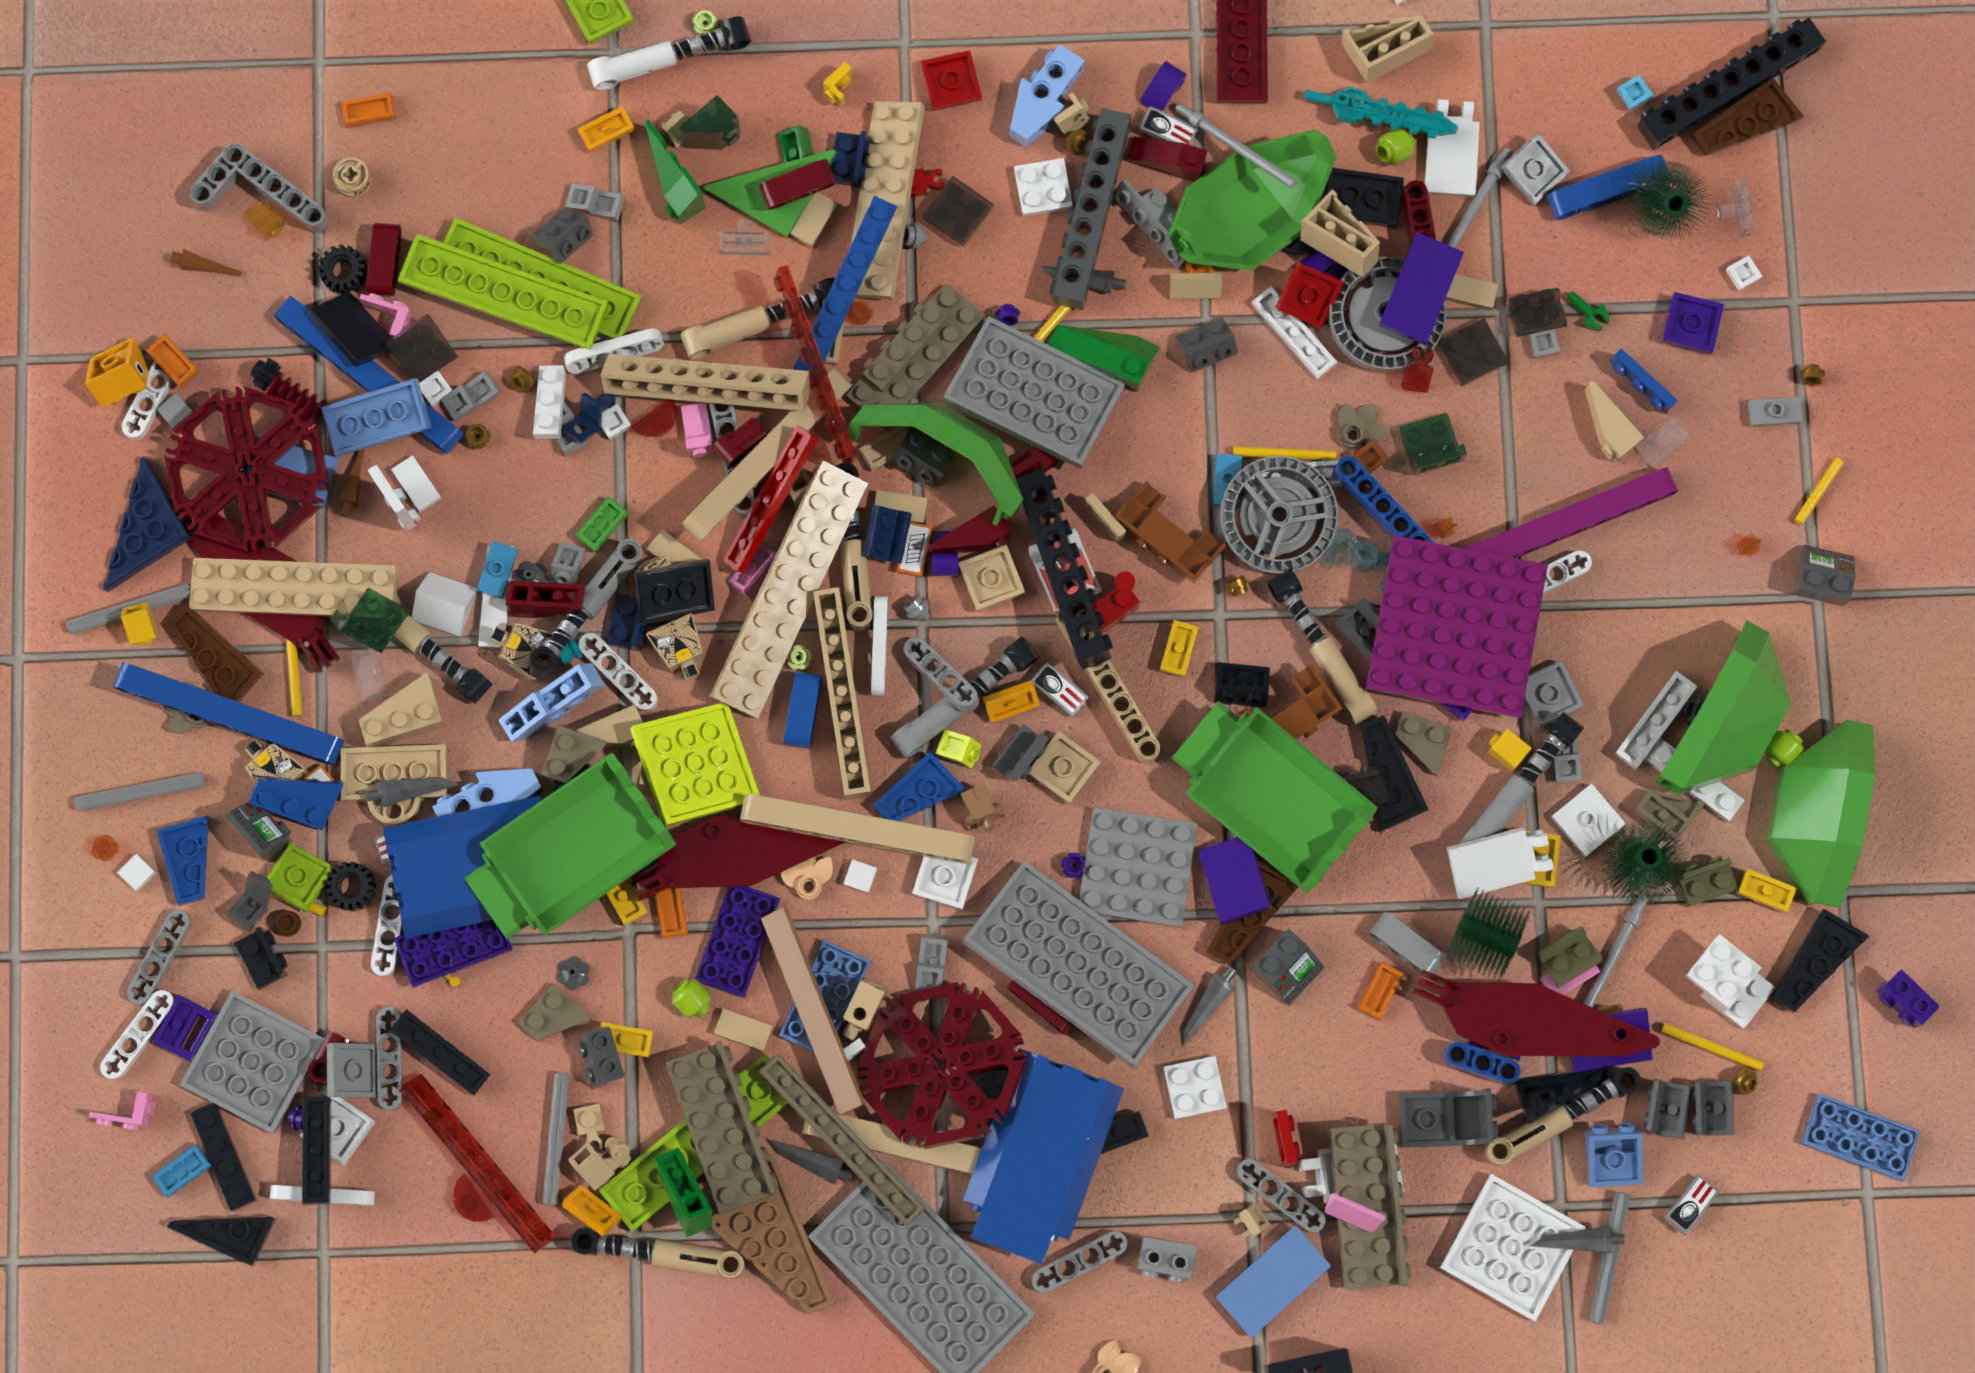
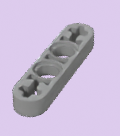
[903,637,979,712]
[127,910,192,1005]
[376,1006,404,1111]
[1236,1159,1325,1233]
[1031,1231,1127,1293]

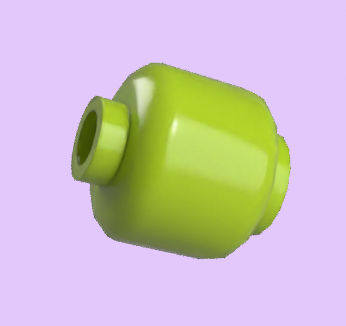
[1376,128,1415,166]
[1765,729,1804,769]
[672,978,711,1018]

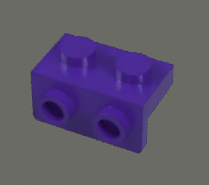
[1876,970,1939,1028]

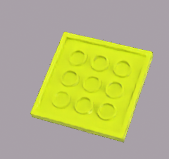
[630,703,760,827]

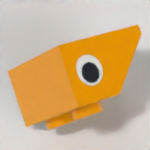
[85,337,149,408]

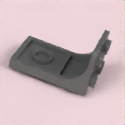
[1398,1088,1498,1148]

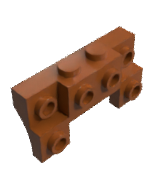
[1114,481,1227,584]
[1235,664,1343,739]

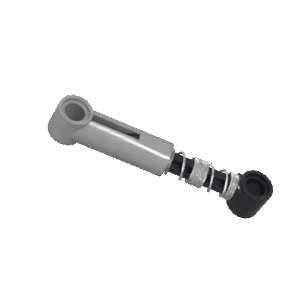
[528,539,642,679]
[890,636,1040,759]
[1458,711,1584,844]

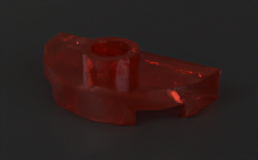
[631,399,677,438]
[453,1173,495,1222]

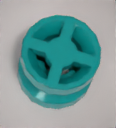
[560,640,583,666]

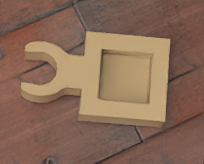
[573,1104,606,1151]

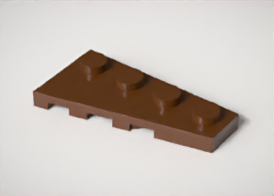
[1691,77,1804,156]
[169,605,264,702]
[1206,861,1298,965]

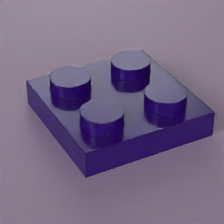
[1662,292,1724,355]

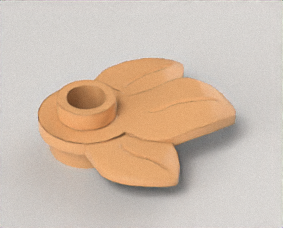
[781,857,833,900]
[1092,1340,1141,1373]

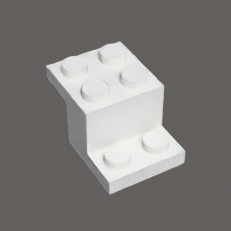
[1686,934,1776,1029]

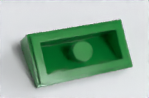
[778,125,814,163]

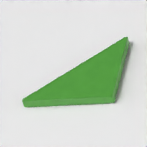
[704,150,837,237]

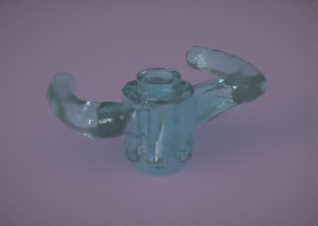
[1325,529,1390,594]

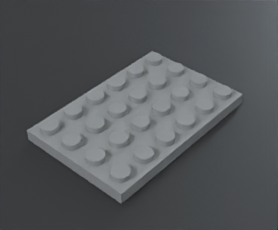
[942,316,1126,469]

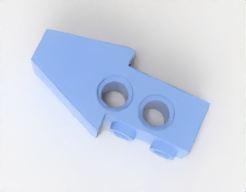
[1010,44,1085,148]
[499,663,605,742]
[432,768,544,817]

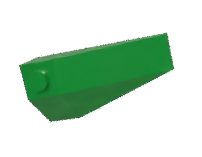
[645,119,706,224]
[1047,325,1160,392]

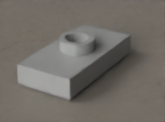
[1747,397,1803,427]

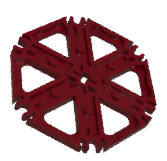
[164,386,330,553]
[857,982,1027,1149]

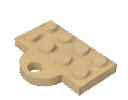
[341,744,448,826]

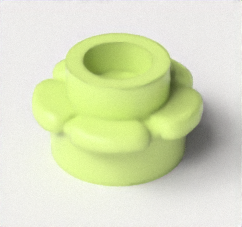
[693,10,718,34]
[786,645,812,670]

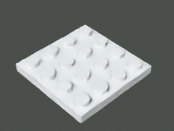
[1440,1174,1586,1322]

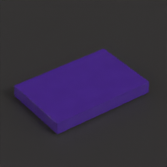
[1198,837,1272,925]
[1571,1007,1653,1072]

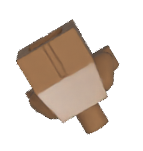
[961,783,1005,831]

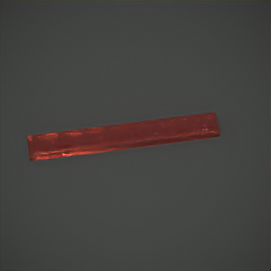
[773,265,857,465]
[400,1073,556,1254]

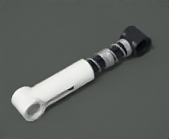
[587,16,752,91]

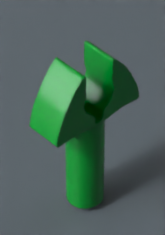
[1567,291,1609,331]

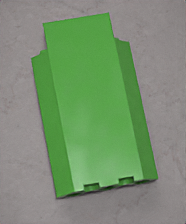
[1172,701,1378,894]
[464,753,676,939]

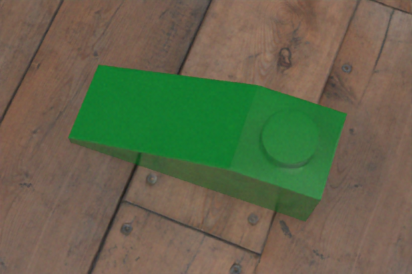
[654,1148,712,1237]

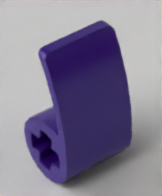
[1140,61,1187,111]
[931,531,958,576]

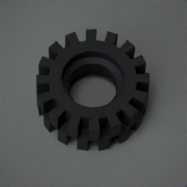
[318,245,367,295]
[325,862,376,911]

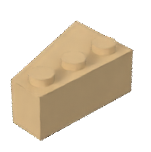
[1342,15,1434,83]
[1300,189,1380,277]
[359,672,446,747]

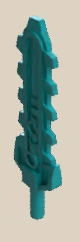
[1304,86,1458,139]

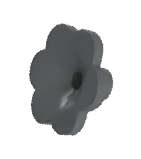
[514,561,546,582]
[558,956,590,990]

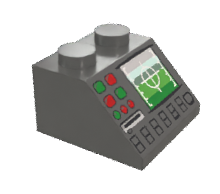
[1793,545,1856,606]
[225,802,293,862]
[1250,928,1325,1006]

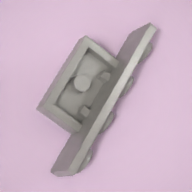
[1113,179,1186,269]

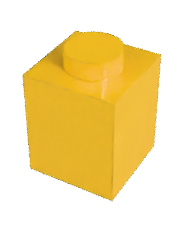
[121,601,158,645]
[1487,728,1532,772]

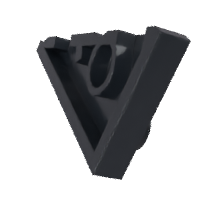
[1515,1067,1608,1124]
[167,1217,276,1266]

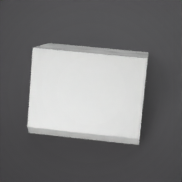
[412,572,478,637]

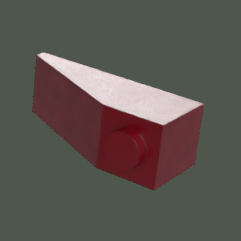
[1126,136,1208,182]
[928,505,1011,556]
[505,581,586,618]

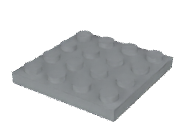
[1078,807,1197,928]
[179,990,325,1135]

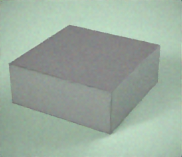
[1528,327,1560,359]
[156,393,193,429]

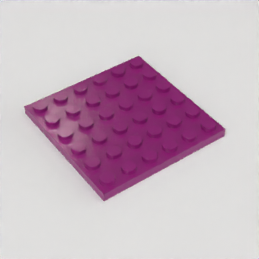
[1365,535,1548,718]

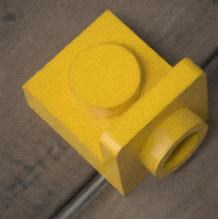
[823,62,852,107]

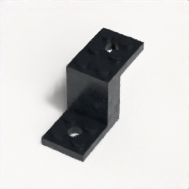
[1263,1348,1353,1373]

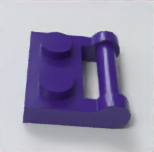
[152,994,218,1062]

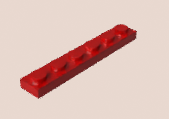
[723,425,819,574]

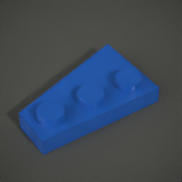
[873,752,966,821]
[248,777,344,830]
[156,815,209,906]

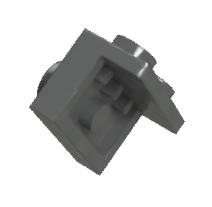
[532,207,593,264]
[1176,317,1238,372]
[890,426,954,487]
[1335,597,1379,661]
[992,725,1049,781]
[577,1027,624,1089]
[1644,1079,1692,1140]
[1691,1081,1735,1136]

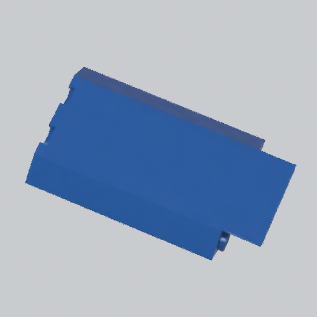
[383,796,541,938]
[963,1049,1124,1264]

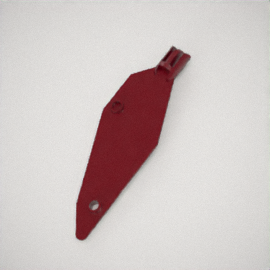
[169,498,340,673]
[628,815,846,902]
[1413,969,1660,1057]

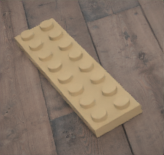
[851,101,925,299]
[189,558,398,619]

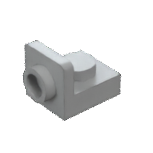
[551,542,585,584]

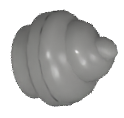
[903,223,929,249]
[903,594,930,621]

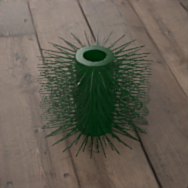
[1620,158,1712,242]
[1600,818,1689,904]
[1447,887,1530,981]

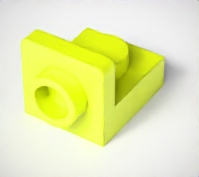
[935,730,981,768]

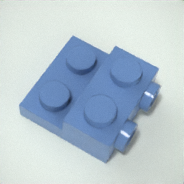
[1585,1122,1643,1187]

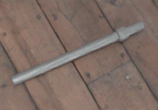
[1175,102,1297,189]
[1447,148,1513,248]
[1583,894,1649,1008]

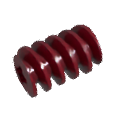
[267,373,326,422]

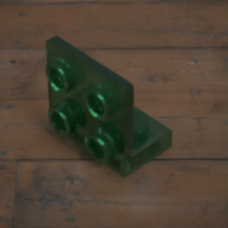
[1399,413,1467,476]
[330,588,410,653]

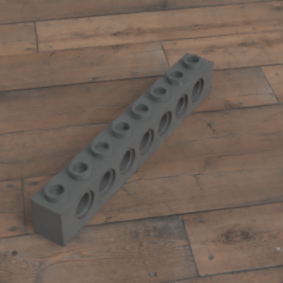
[1050,108,1131,310]

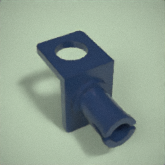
[563,392,616,443]

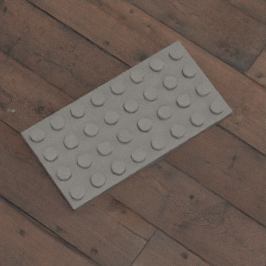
[962,860,1195,1069]
[808,1160,1036,1373]

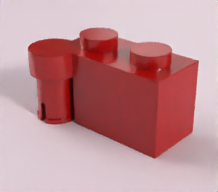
[1083,571,1140,634]

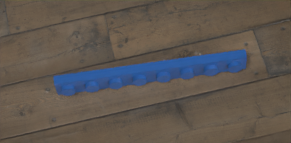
[793,195,898,390]

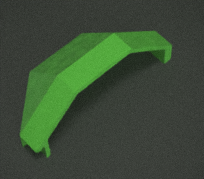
[1168,129,1337,271]
[846,402,1023,526]
[1655,620,1791,795]
[1766,720,1875,908]

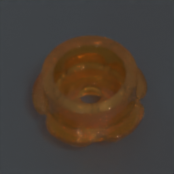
[848,300,873,325]
[1432,517,1457,539]
[1736,533,1761,557]
[92,835,118,861]

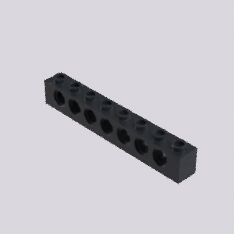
[1637,17,1826,151]
[1016,468,1113,670]

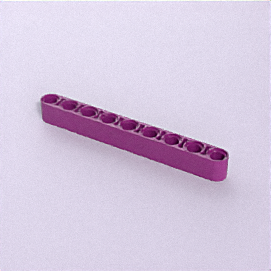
[1464,467,1678,558]

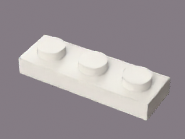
[533,365,567,439]

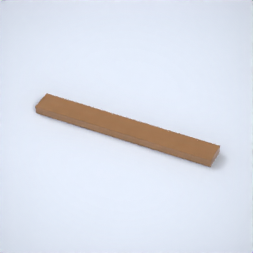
[761,907,865,1115]

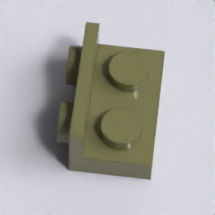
[1677,856,1739,907]
[1538,926,1603,988]

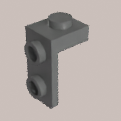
[227,871,273,932]

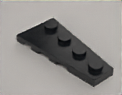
[1360,715,1429,832]
[1770,909,1869,1013]

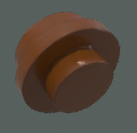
[274,910,301,937]

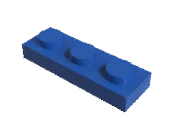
[1610,348,1678,414]

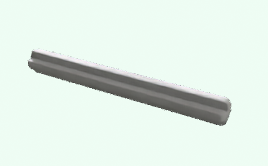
[66,583,191,635]
[74,772,205,811]
[543,1073,569,1206]
[1589,1192,1630,1325]

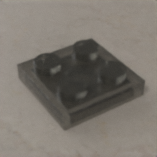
[923,176,994,247]
[385,314,458,383]
[1438,318,1509,387]

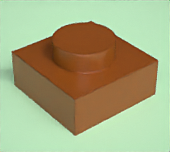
[1353,438,1390,474]

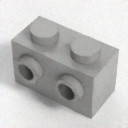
[1137,1237,1197,1283]

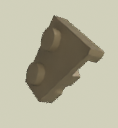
[1394,711,1453,776]
[541,724,607,783]
[1633,789,1705,843]
[518,984,592,1041]

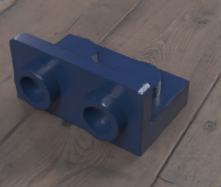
[831,131,871,187]
[862,505,912,563]
[607,594,646,651]

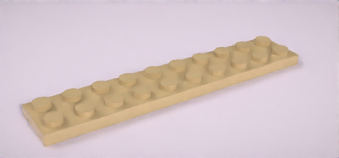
[710,460,868,719]

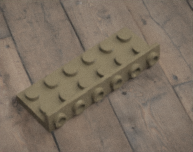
[665,1041,779,1215]
[1329,1122,1411,1290]

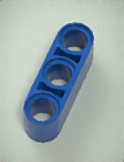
[783,671,822,749]
[1443,1042,1521,1085]

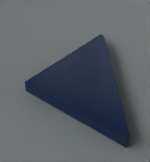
[103,456,192,592]

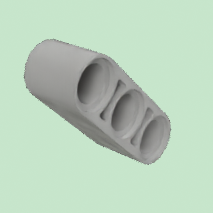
[1369,912,1446,974]

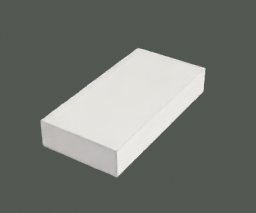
[391,455,442,513]

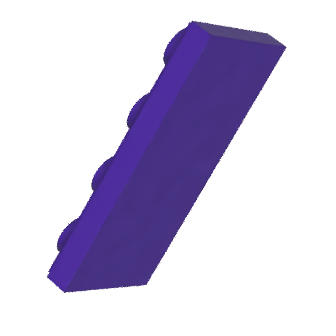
[1378,232,1464,346]
[695,886,781,998]
[394,920,513,989]

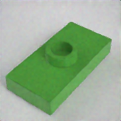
[575,496,629,553]

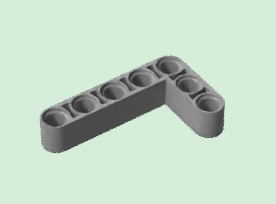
[190,143,329,233]

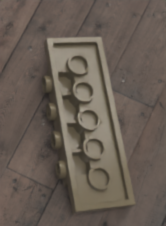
[846,283,985,430]

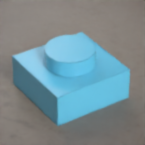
[1616,75,1653,111]

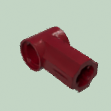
[712,417,767,467]
[1010,446,1058,478]
[308,1031,351,1086]

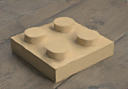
[958,545,1025,612]
[1028,731,1101,805]

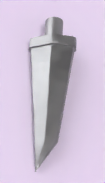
[1039,266,1126,294]
[366,777,460,807]
[1183,966,1237,1046]
[768,1139,854,1184]
[1531,1226,1624,1253]

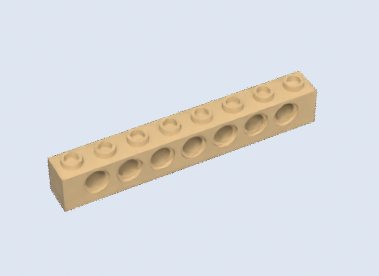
[601,354,811,411]
[813,587,871,800]

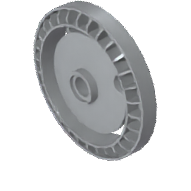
[1328,257,1446,373]
[1219,456,1338,574]

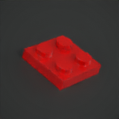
[921,50,982,111]
[1275,261,1344,328]
[1272,1109,1301,1168]

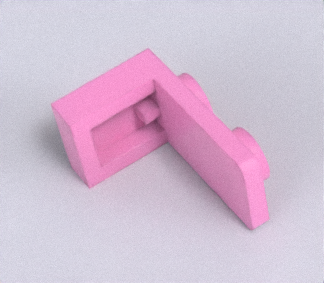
[359,293,413,344]
[681,402,714,457]
[89,1092,156,1131]

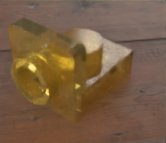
[244,200,285,240]

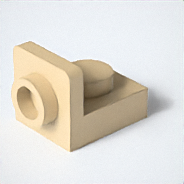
[1053,92,1091,138]

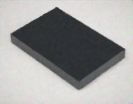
[1324,168,1404,228]
[308,292,397,367]
[634,559,715,625]

